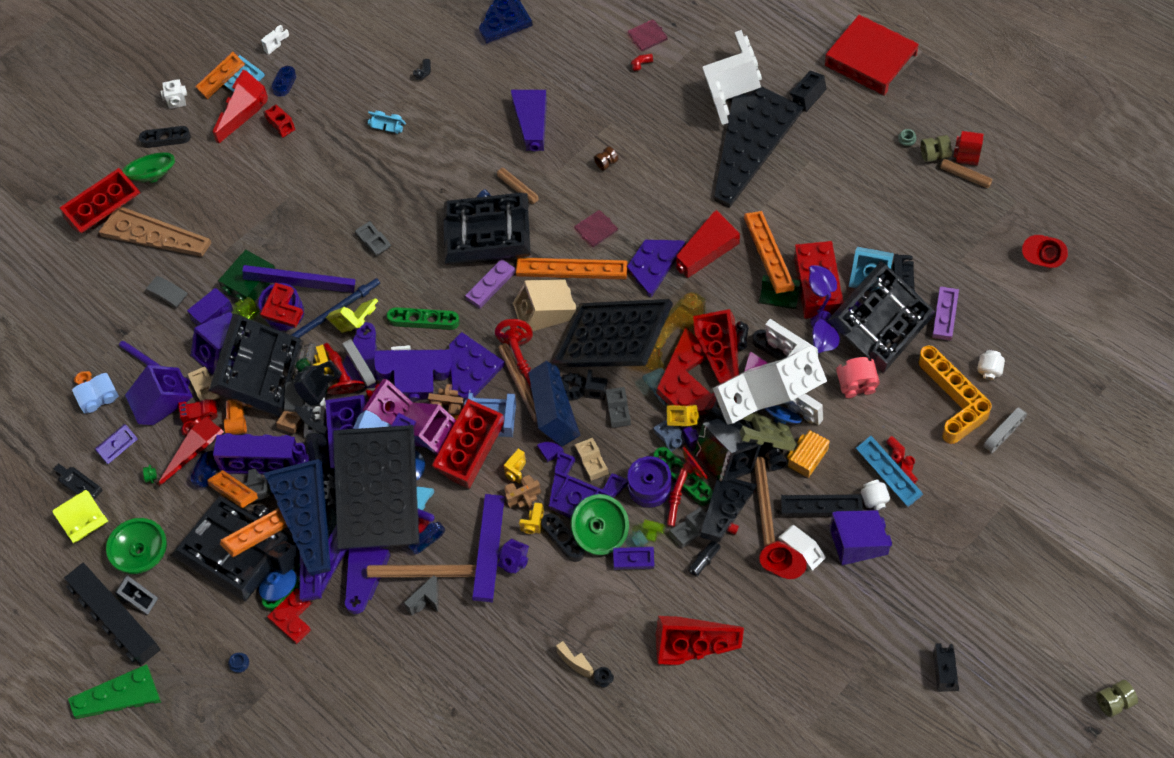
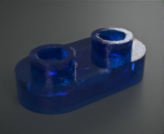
[272,66,296,96]
[191,451,218,488]
[409,522,445,554]

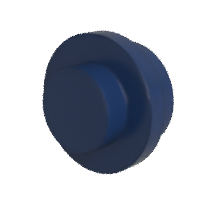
[228,653,249,673]

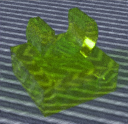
[235,297,260,320]
[643,519,666,542]

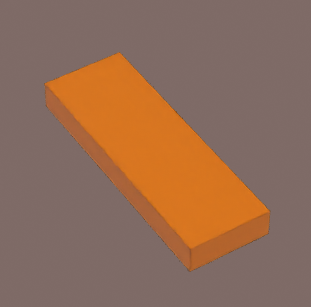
[195,52,245,99]
[207,470,258,508]

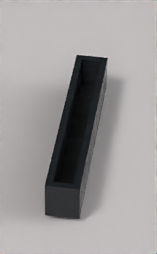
[64,562,160,666]

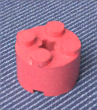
[836,357,880,398]

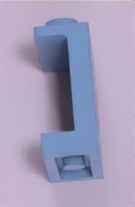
[464,393,516,437]

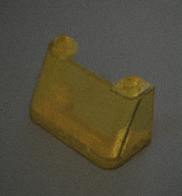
[646,292,706,374]

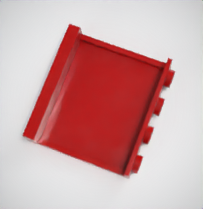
[825,15,919,96]

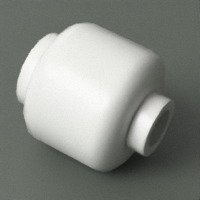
[977,350,1005,380]
[861,480,890,510]

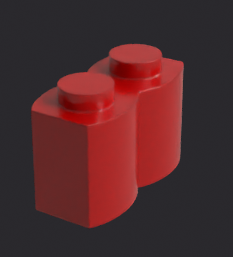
[953,131,984,166]

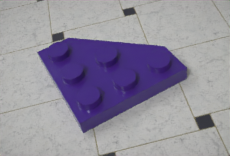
[449,332,505,401]

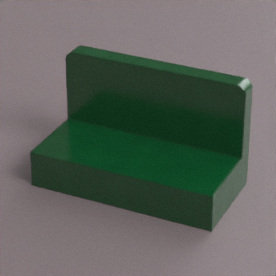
[759,275,801,309]

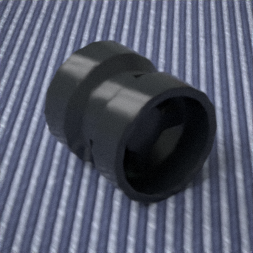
[763,445,788,471]

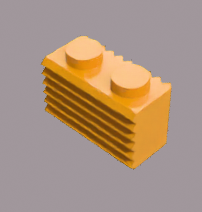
[787,430,830,478]

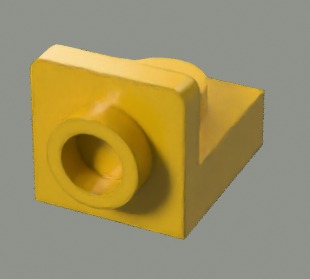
[313,345,332,375]
[667,405,699,426]
[504,448,526,484]
[519,503,544,534]

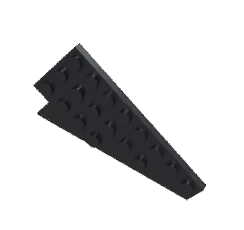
[714,86,804,208]

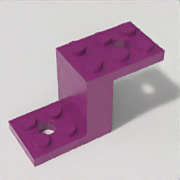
[363,379,456,456]

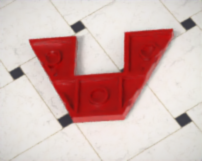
[656,328,737,415]

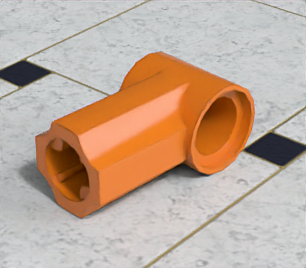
[224,400,247,435]

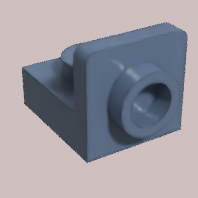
[653,420,685,452]

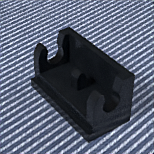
[790,70,827,112]
[893,254,915,291]
[933,643,959,692]

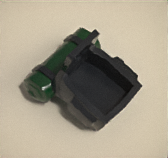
[293,358,342,406]

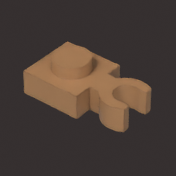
[276,411,303,433]

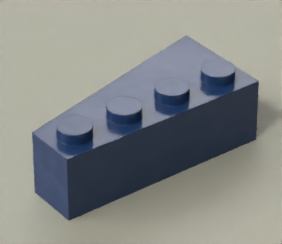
[529,360,581,447]

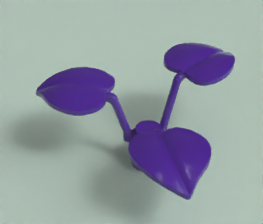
[809,265,860,353]

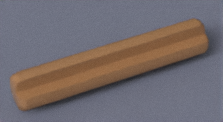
[940,159,992,188]
[497,168,539,204]

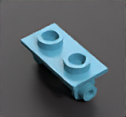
[368,110,406,134]

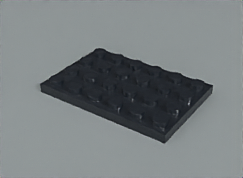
[552,299,673,368]
[333,425,420,550]

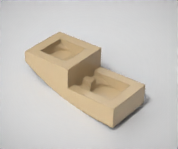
[188,366,220,401]
[575,438,609,481]
[556,641,594,679]

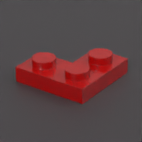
[260,282,303,328]
[267,588,312,645]

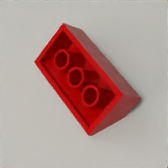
[59,168,140,233]
[432,399,504,489]

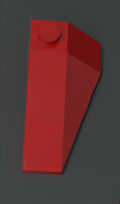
[693,309,739,384]
[157,417,224,486]
[656,616,744,665]

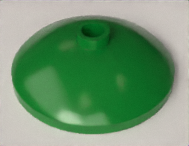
[122,152,175,183]
[570,494,629,555]
[106,518,167,574]

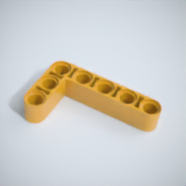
[918,345,992,444]

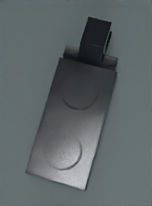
[53,463,103,500]

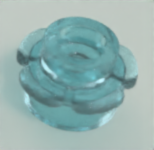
[631,529,649,547]

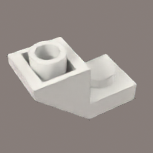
[778,525,826,570]

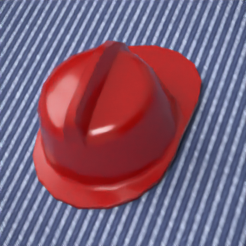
[1022,235,1068,268]
[759,541,807,579]

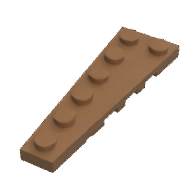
[99,207,211,257]

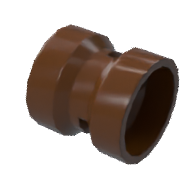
[594,146,619,171]

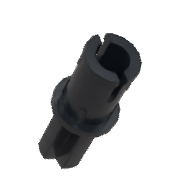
[687,541,721,577]

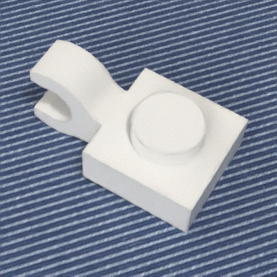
[261,25,289,55]

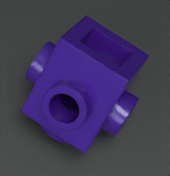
[498,539,529,574]

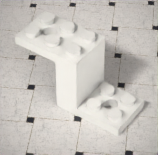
[703,30,762,125]
[765,319,823,426]
[713,345,827,425]

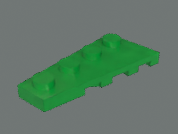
[68,664,161,719]

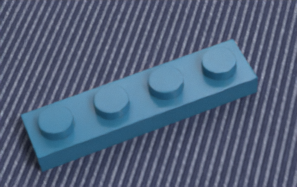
[856,436,923,507]

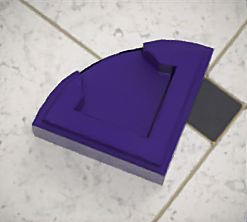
[537,442,564,462]

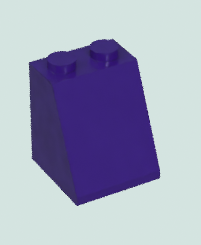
[190,312,248,375]
[125,365,193,425]
[830,510,892,566]

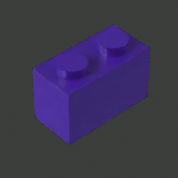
[187,288,233,326]

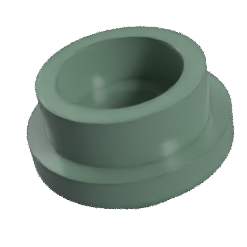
[898,129,917,146]

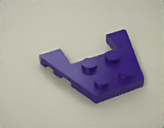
[549,451,628,518]

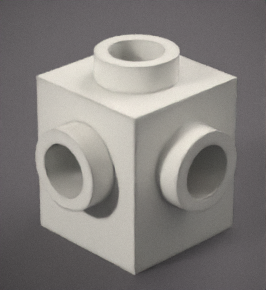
[161,79,187,109]

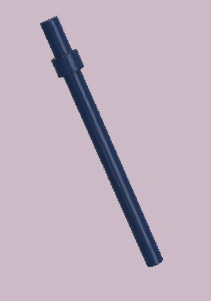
[291,278,381,338]

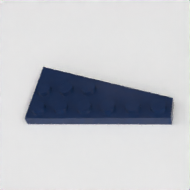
[263,459,331,575]

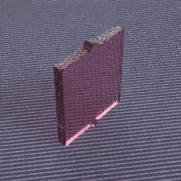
[628,19,668,51]
[574,210,618,247]

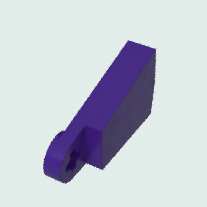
[337,322,377,388]
[345,547,390,614]

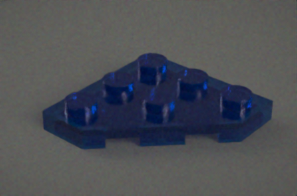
[479,0,533,44]

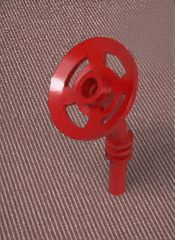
[495,319,533,387]
[323,343,365,395]
[667,447,708,527]

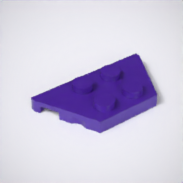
[627,240,686,298]

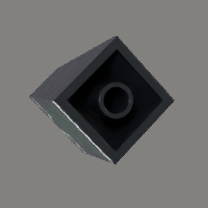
[694,419,761,483]

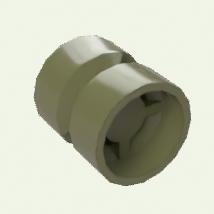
[920,135,952,162]
[1096,679,1138,718]

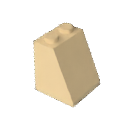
[513,280,576,333]

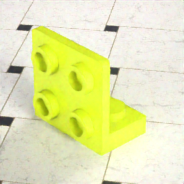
[326,298,378,333]
[53,490,108,544]

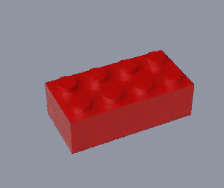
[794,241,843,319]

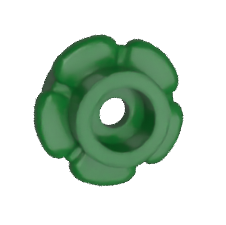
[143,465,157,484]

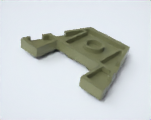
[739,412,796,451]

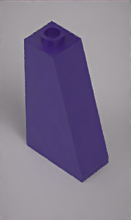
[511,90,547,151]

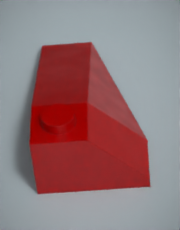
[213,70,268,143]

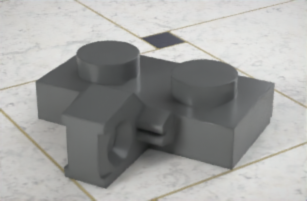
[243,469,271,502]

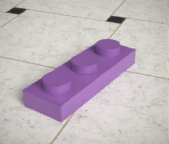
[465,259,516,309]
[932,287,959,341]

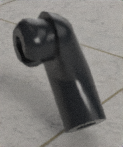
[413,59,431,80]
[735,321,749,350]

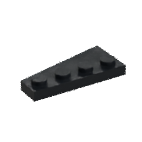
[700,478,757,543]

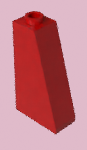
[676,210,740,278]

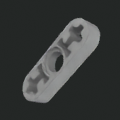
[342,339,376,387]
[984,407,1027,453]

